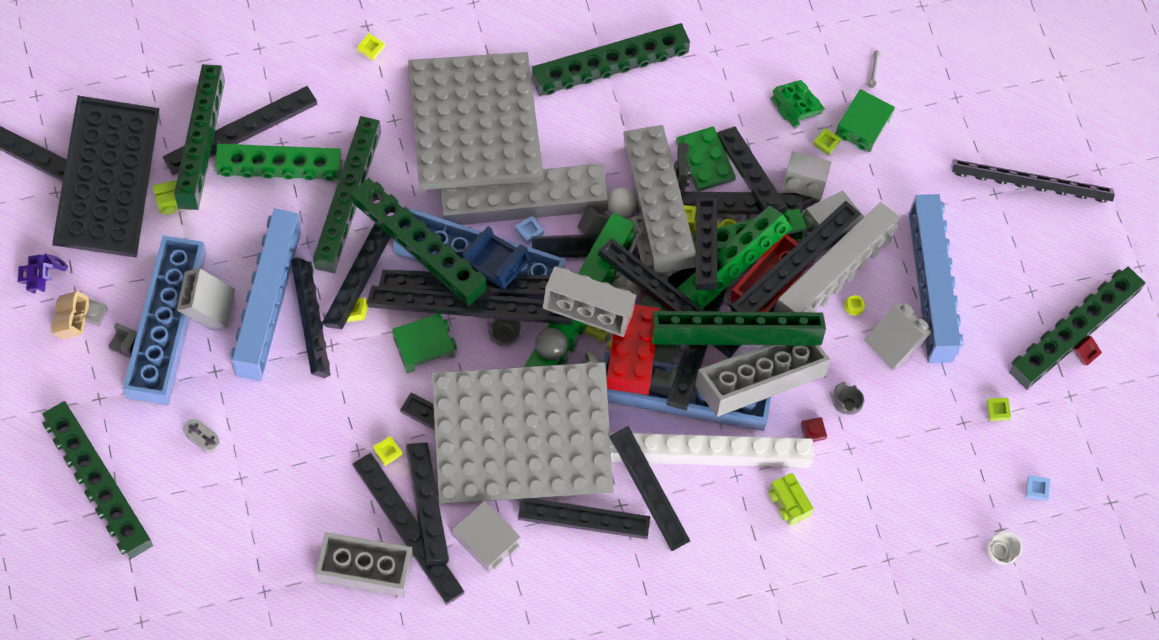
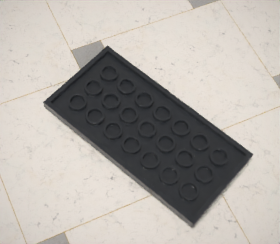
[52,95,160,258]

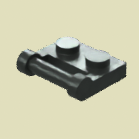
[674,142,691,191]

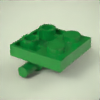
[770,80,825,129]

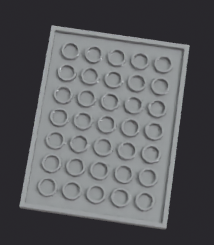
[408,52,543,190]
[432,362,614,504]

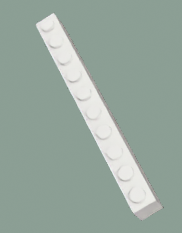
[610,432,813,468]

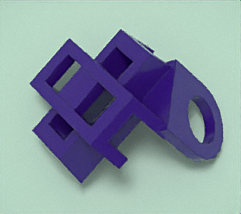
[17,253,68,294]

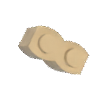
[51,291,89,339]

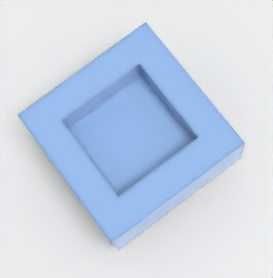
[515,216,544,245]
[1025,475,1050,501]

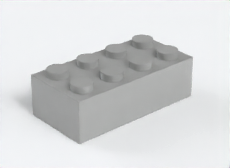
[543,266,636,337]
[315,532,413,597]

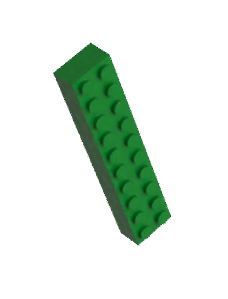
[524,213,636,367]

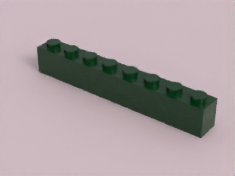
[650,311,826,346]

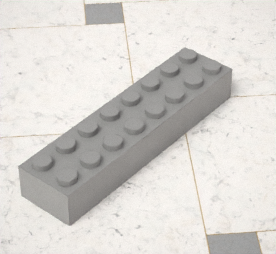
[623,125,696,274]
[440,163,608,225]
[773,202,899,312]

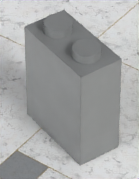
[781,151,831,200]
[802,190,864,250]
[177,268,235,330]
[864,302,932,370]
[452,501,521,573]

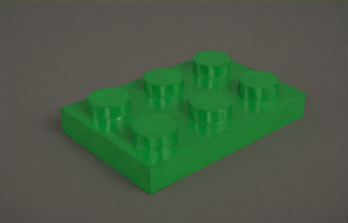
[676,126,736,192]

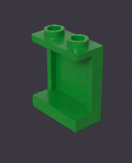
[835,89,895,152]
[392,314,457,374]

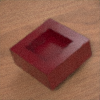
[1073,336,1102,366]
[801,417,827,442]

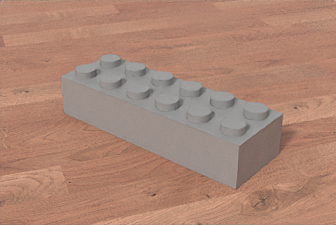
[695,345,830,417]

